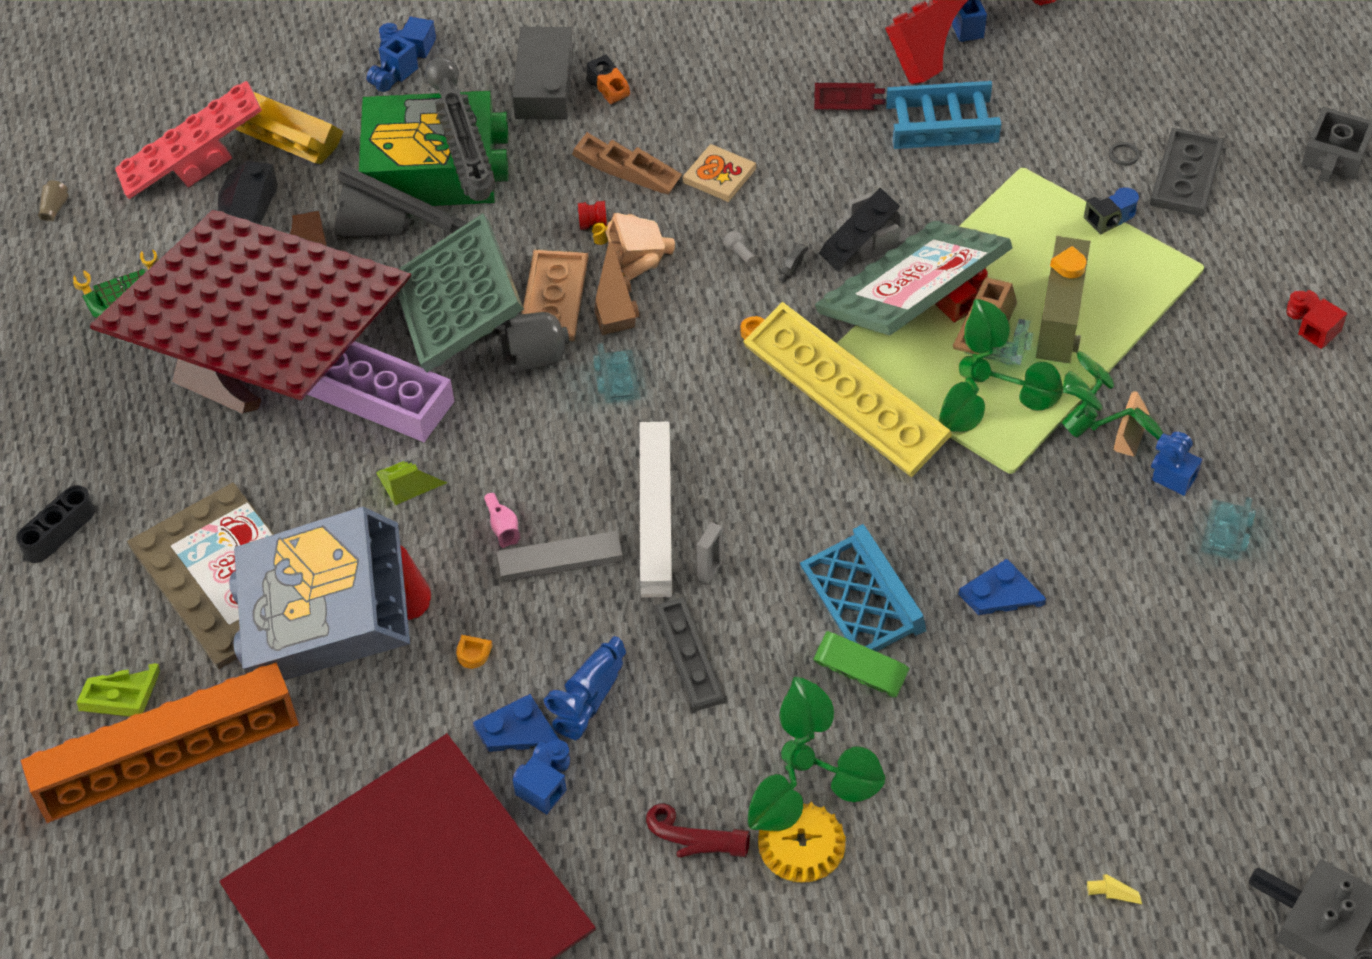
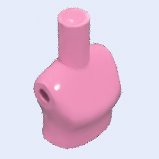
[484,493,520,548]

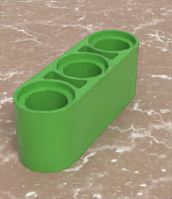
[813,631,910,698]

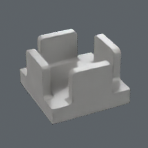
[836,193,909,263]

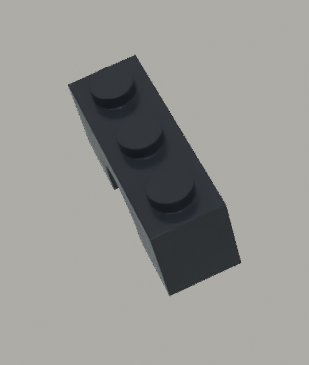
[818,188,900,272]

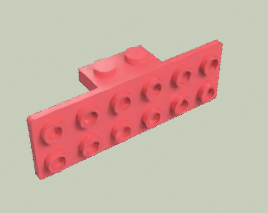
[115,81,262,199]

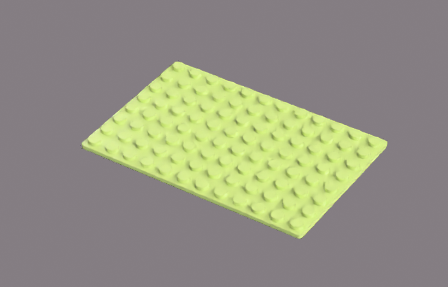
[837,168,1204,474]

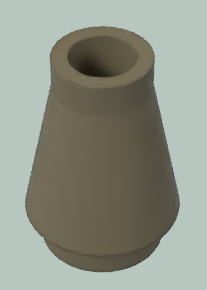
[38,180,69,221]

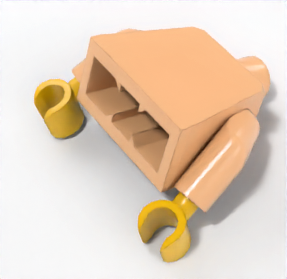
[592,213,675,281]

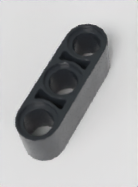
[16,485,95,563]

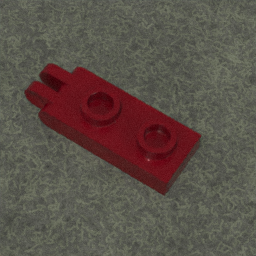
[814,83,885,110]

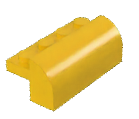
[235,92,344,164]

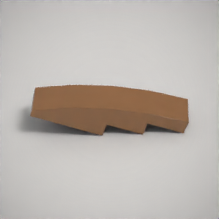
[572,132,682,195]

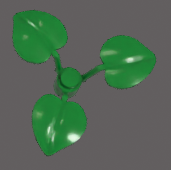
[939,299,1063,432]
[1062,351,1163,440]
[748,676,886,831]

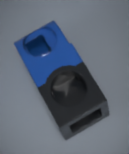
[1084,187,1139,235]

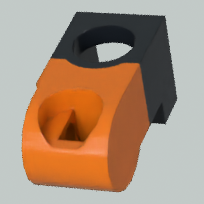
[586,54,630,104]

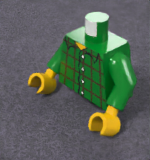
[73,249,159,318]

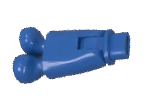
[544,636,626,741]

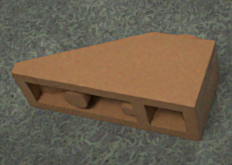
[953,277,1017,354]

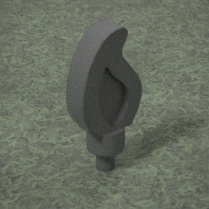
[779,244,809,282]

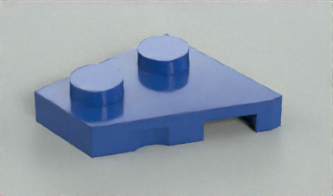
[958,559,1046,615]
[473,694,559,752]

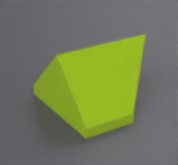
[376,461,447,505]

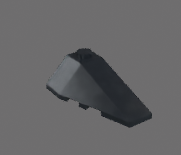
[218,161,278,225]

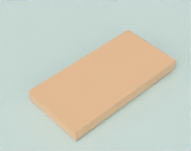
[522,250,589,341]

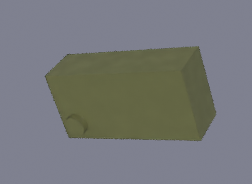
[1036,236,1091,363]

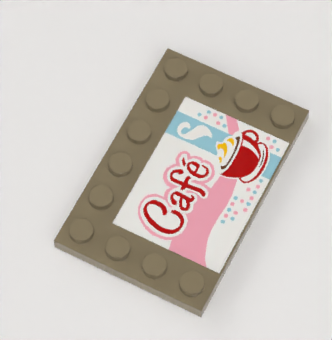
[127,482,274,670]

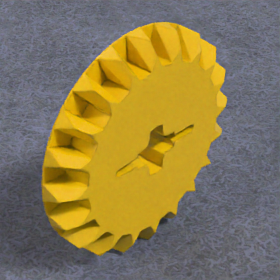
[758,801,846,883]

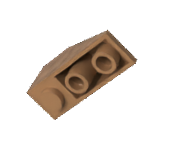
[594,242,639,335]

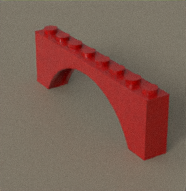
[885,0,1056,84]

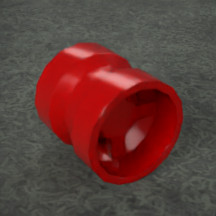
[577,201,607,230]

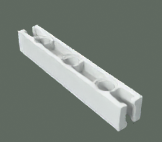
[640,422,672,598]

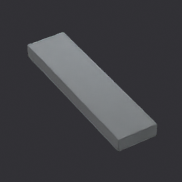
[497,531,623,581]

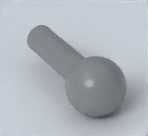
[723,231,757,266]

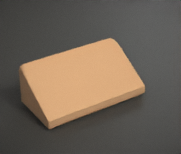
[1113,391,1149,456]

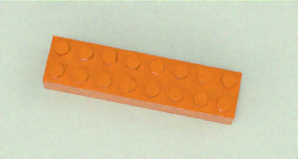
[20,662,299,823]

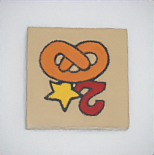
[683,144,756,202]

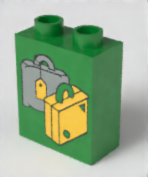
[359,91,509,206]

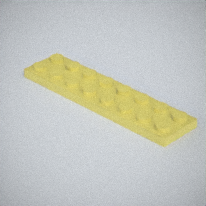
[743,302,952,478]

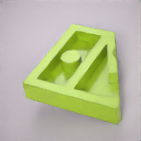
[76,663,160,717]

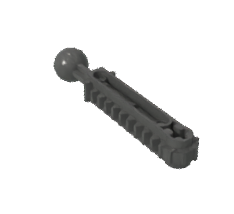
[425,57,495,201]

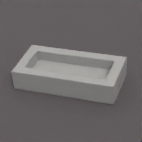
[697,522,723,584]

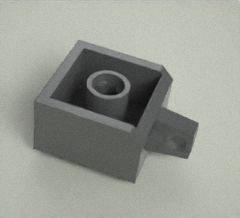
[1302,107,1372,183]

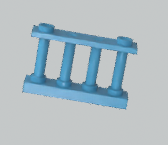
[886,81,1001,149]

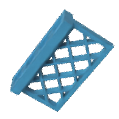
[800,524,926,652]

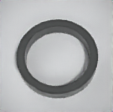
[1109,142,1140,166]

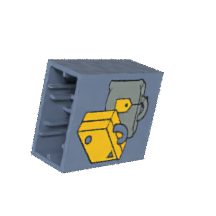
[229,507,410,680]

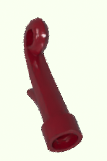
[646,803,750,858]

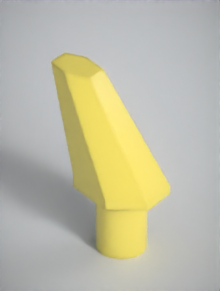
[1087,874,1142,904]

